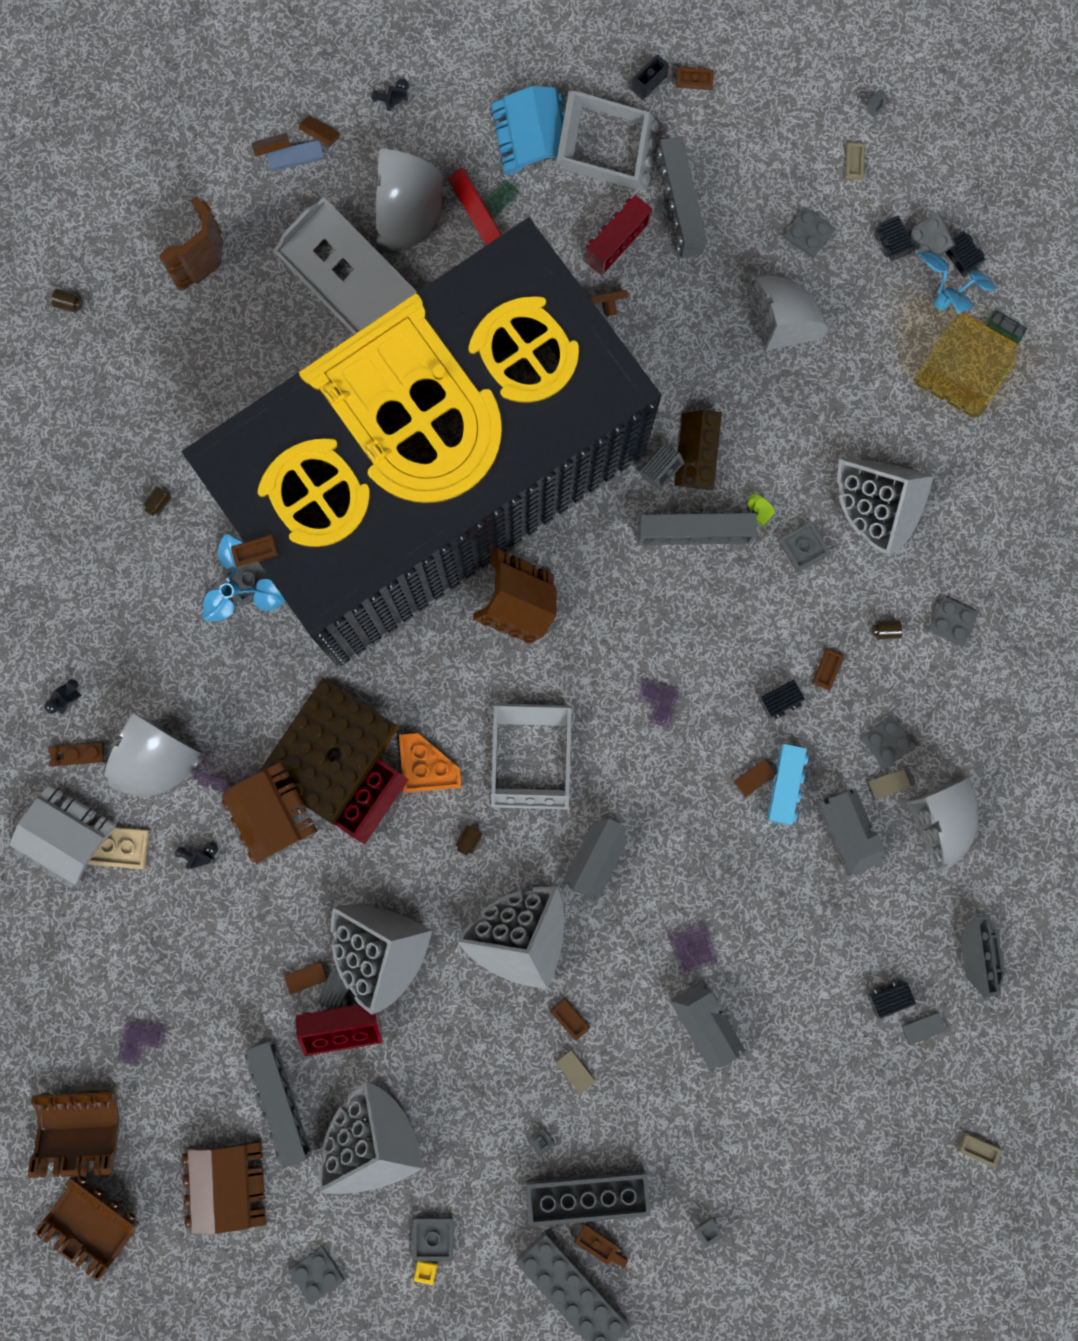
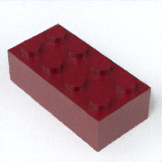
[585,194,652,276]
[334,759,409,844]
[296,1005,383,1056]

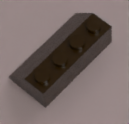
[675,410,722,490]

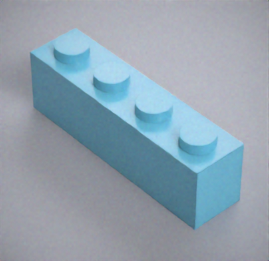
[767,744,808,825]

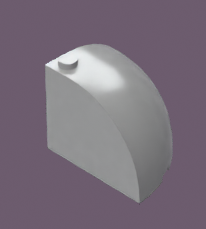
[376,149,448,252]
[748,275,827,351]
[837,459,934,555]
[104,713,202,797]
[906,776,979,873]
[458,887,564,989]
[330,905,432,1014]
[319,1082,423,1194]

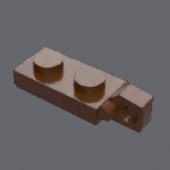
[574,1223,628,1268]

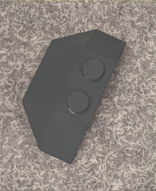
[960,915,1004,997]

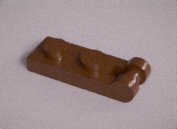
[48,743,105,767]

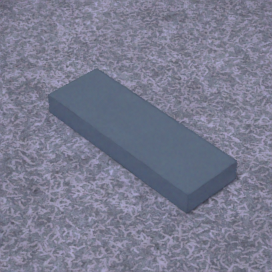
[266,140,324,171]

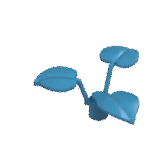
[917,251,997,314]
[202,534,285,621]

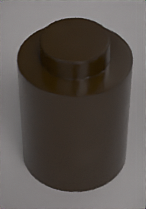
[52,289,83,313]
[143,486,172,517]
[872,620,902,640]
[455,825,483,856]

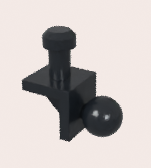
[371,78,409,111]
[44,679,81,714]
[175,841,219,869]

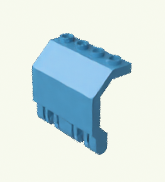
[491,86,575,175]

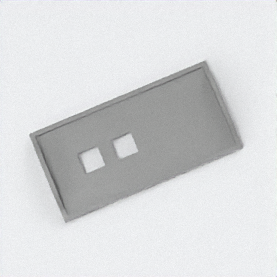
[272,196,417,334]

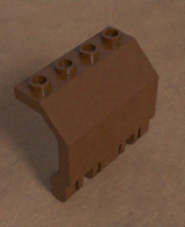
[160,196,223,291]
[473,547,557,644]
[222,762,318,865]
[28,1090,119,1178]
[182,1141,266,1234]
[34,1175,140,1282]

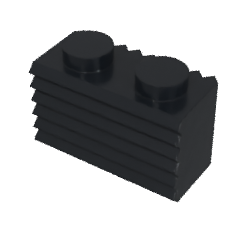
[630,54,669,100]
[875,215,914,262]
[945,230,985,277]
[758,680,805,720]
[867,979,916,1019]

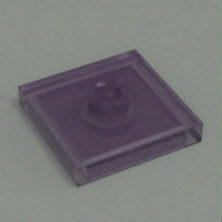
[669,925,719,975]

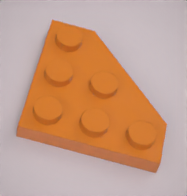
[399,733,462,793]

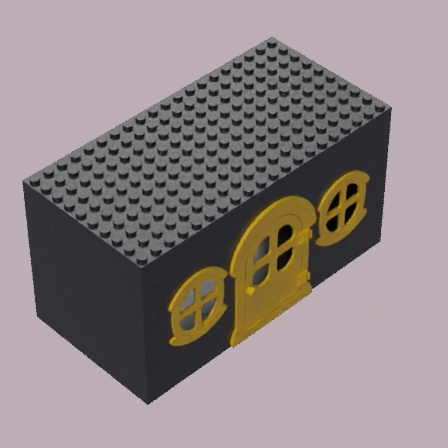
[181,217,662,666]

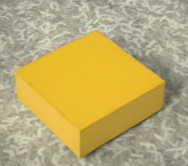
[414,1261,438,1285]

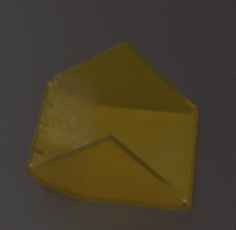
[913,309,1020,419]

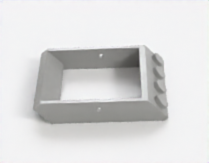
[557,91,659,191]
[491,703,571,810]

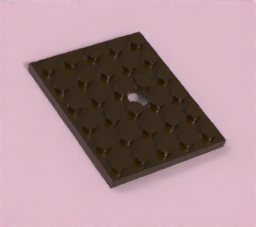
[258,678,399,825]

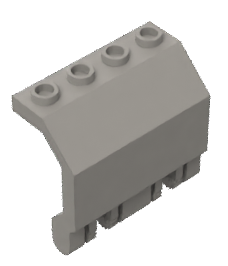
[9,784,116,889]

